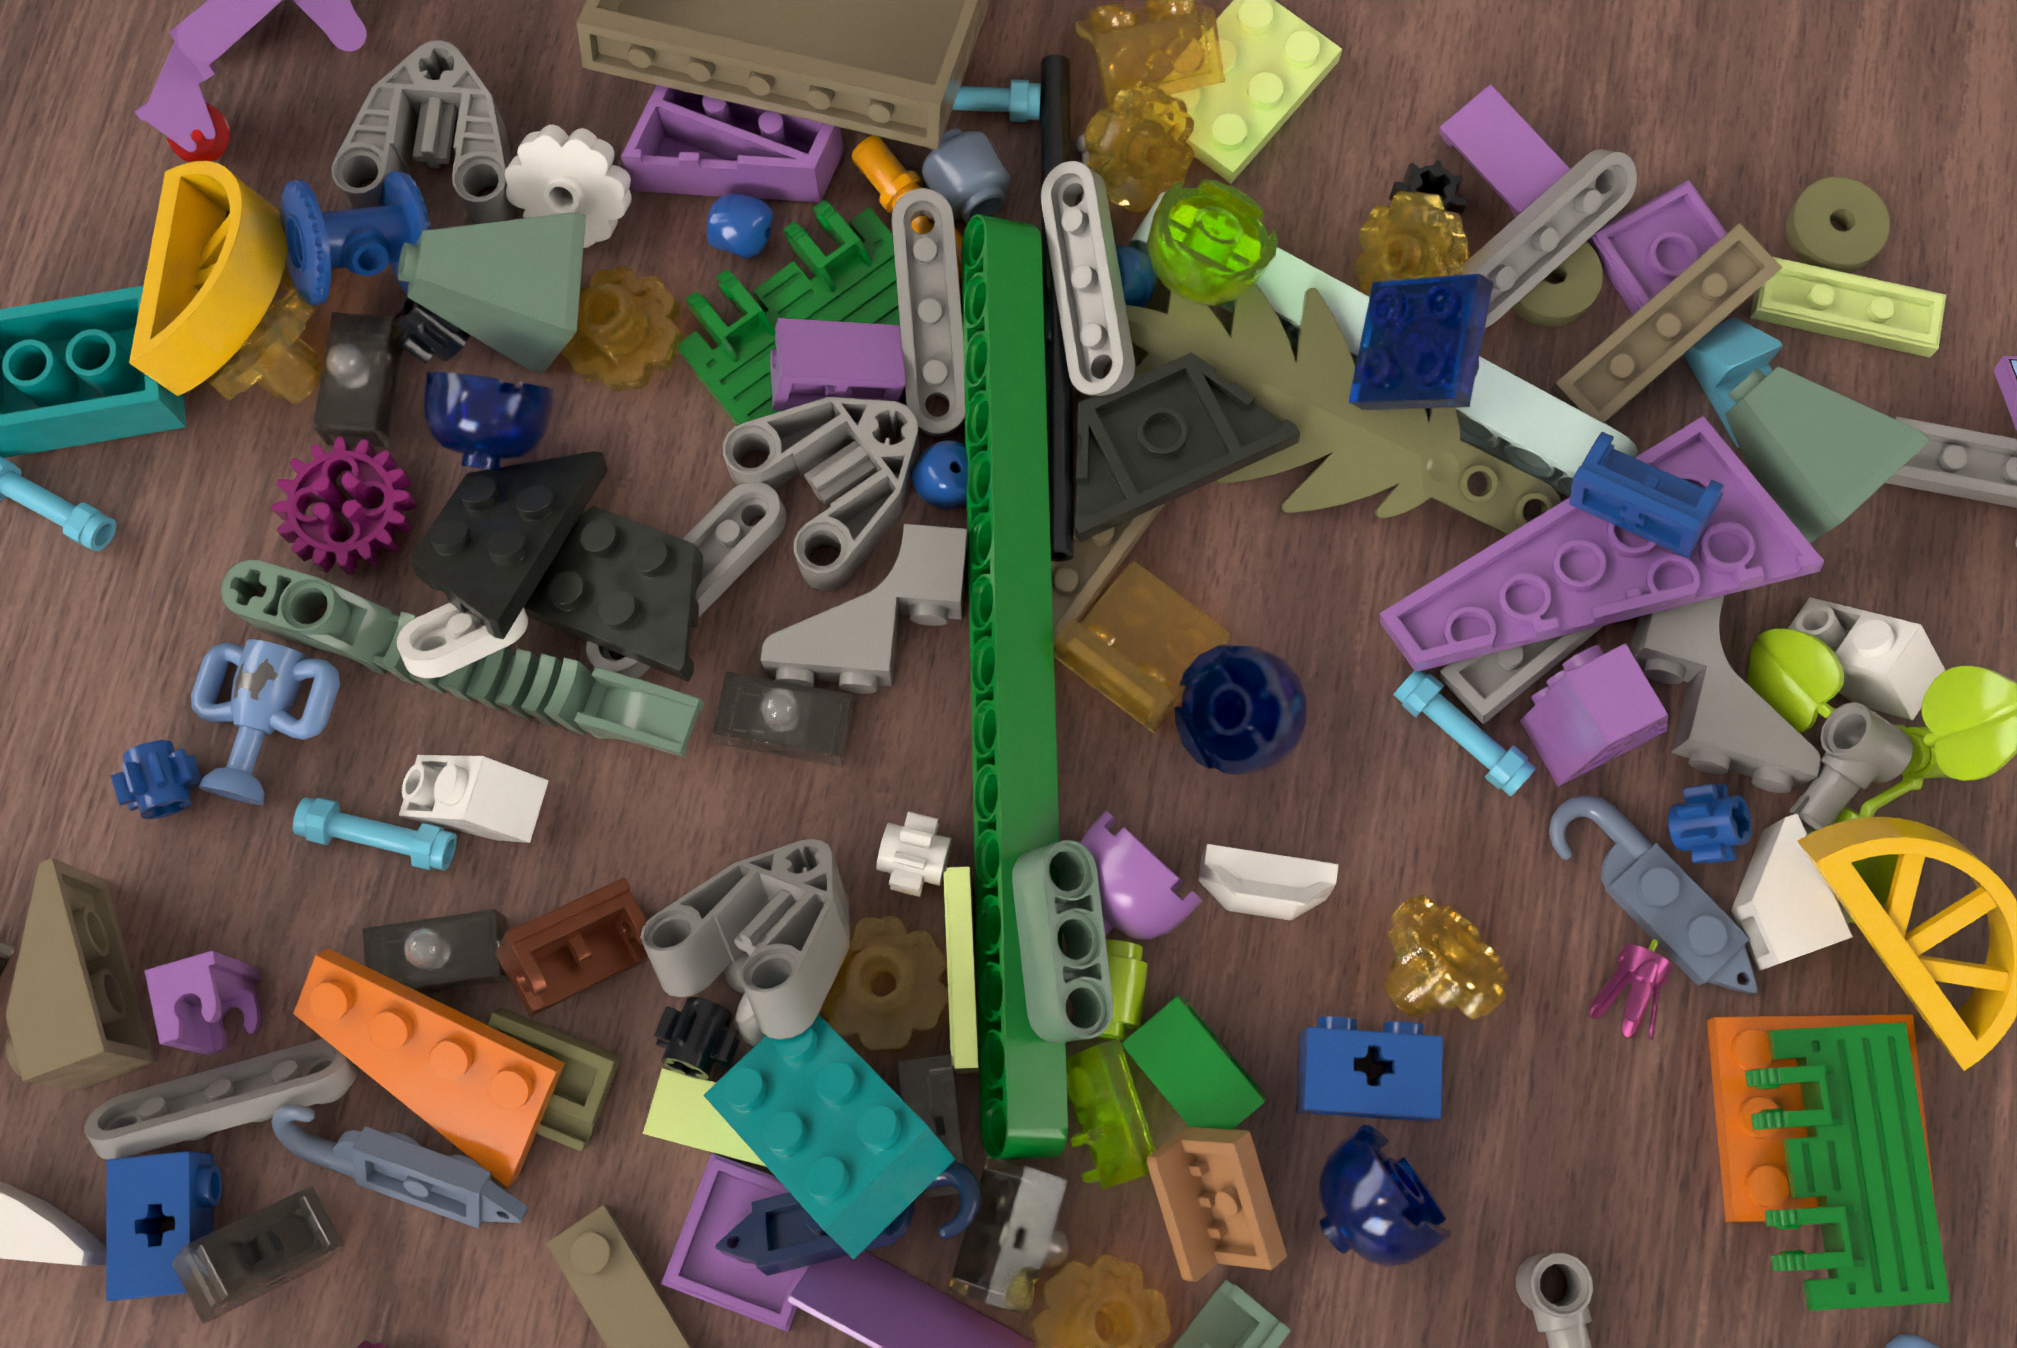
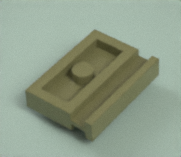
[488,1008,622,1152]

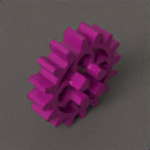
[272,437,417,575]

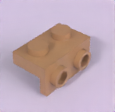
[1147,1127,1287,1282]

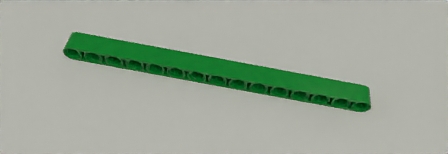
[961,214,1068,1160]

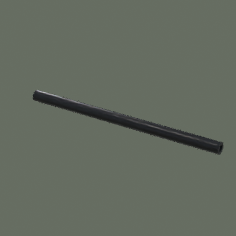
[1041,54,1074,562]

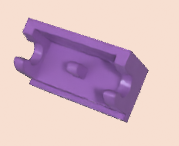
[1439,84,1570,218]
[770,318,906,411]
[145,950,262,1056]

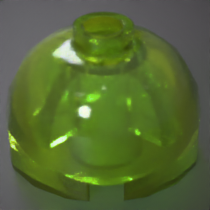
[1147,179,1278,306]

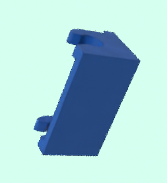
[1569,432,1724,558]

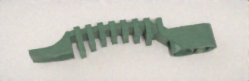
[220,560,705,758]

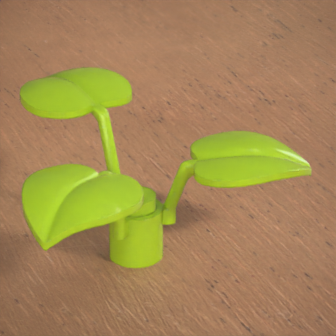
[1747,629,2017,923]

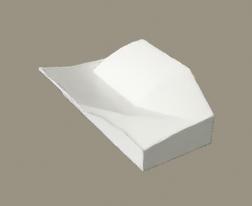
[1198,844,1339,921]

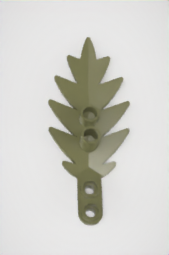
[1126,275,1561,535]

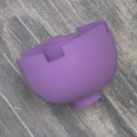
[1079,810,1203,939]

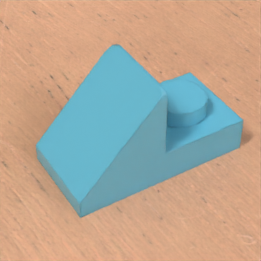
[1683,317,1783,449]

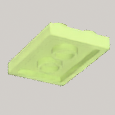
[1139,0,1342,184]

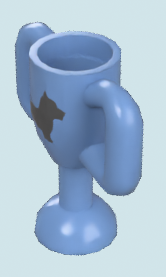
[191,639,340,805]

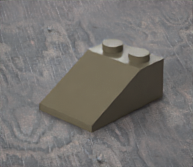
[5,858,157,1091]

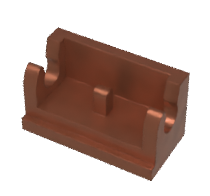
[496,877,648,1017]

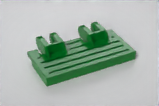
[675,200,900,426]
[1745,1022,1950,1311]

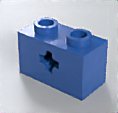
[1296,1016,1443,1122]
[106,1151,223,1301]

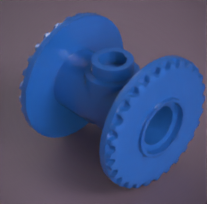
[280,171,431,306]

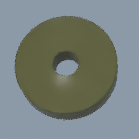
[1786,177,1890,273]
[1511,241,1603,328]

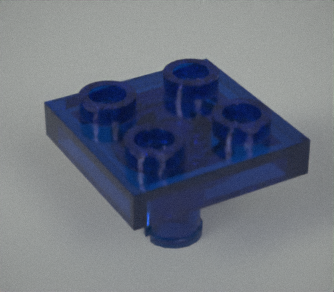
[1349,274,1493,410]

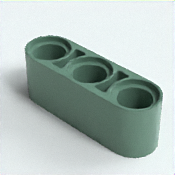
[1012,840,1113,1043]

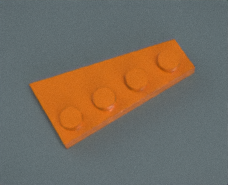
[293,948,565,1188]

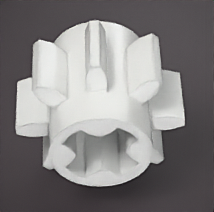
[876,811,952,897]

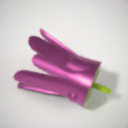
[1589,939,1673,1040]

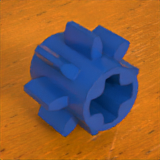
[111,740,202,819]
[1668,783,1752,863]

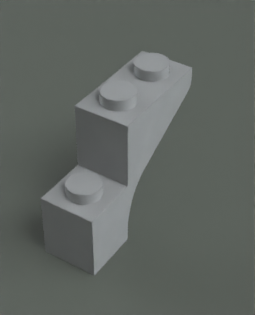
[761,524,968,694]
[1630,596,1821,793]

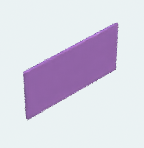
[787,1251,1044,1348]

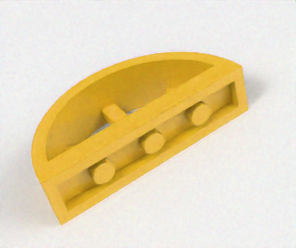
[129,161,287,396]
[1797,817,2017,1071]

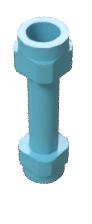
[952,79,1041,122]
[0,456,117,552]
[1393,670,1536,797]
[293,797,457,871]

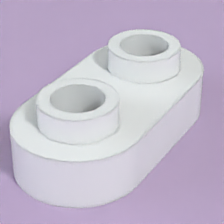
[397,603,528,678]

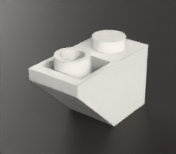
[1788,597,1946,721]
[399,755,549,843]
[1731,813,1853,972]

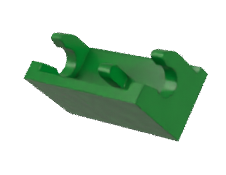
[1121,995,1268,1130]

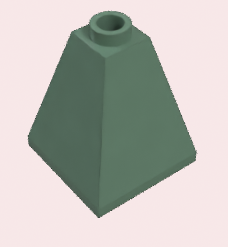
[398,212,586,374]
[1725,366,1930,543]

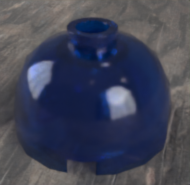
[423,372,554,471]
[1175,645,1307,774]
[1319,1125,1451,1267]

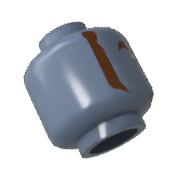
[922,129,1011,223]

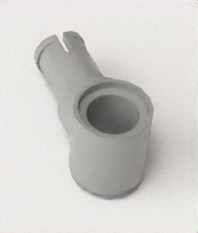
[1789,702,1913,830]
[1516,1253,1593,1348]

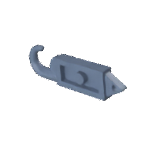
[1549,795,1758,995]
[271,1104,528,1229]

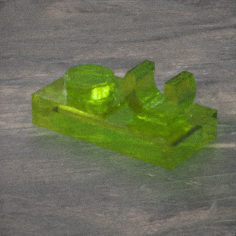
[1066,1039,1155,1190]

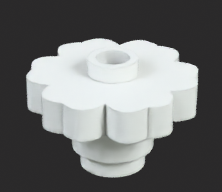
[504,124,632,248]

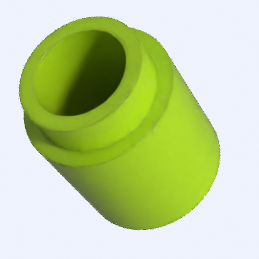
[1097,939,1148,1039]

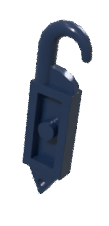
[715,1161,981,1276]

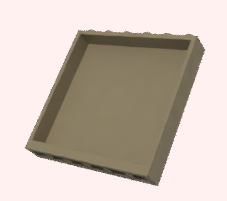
[576,0,991,150]

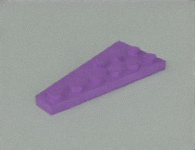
[1379,416,1824,672]

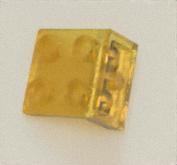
[1075,0,1225,109]
[1055,562,1230,734]

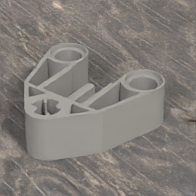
[331,40,519,224]
[723,397,920,591]
[640,839,850,1039]

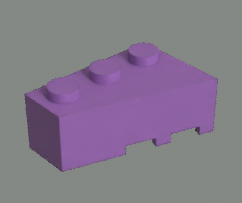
[621,85,844,203]
[1520,643,1668,787]

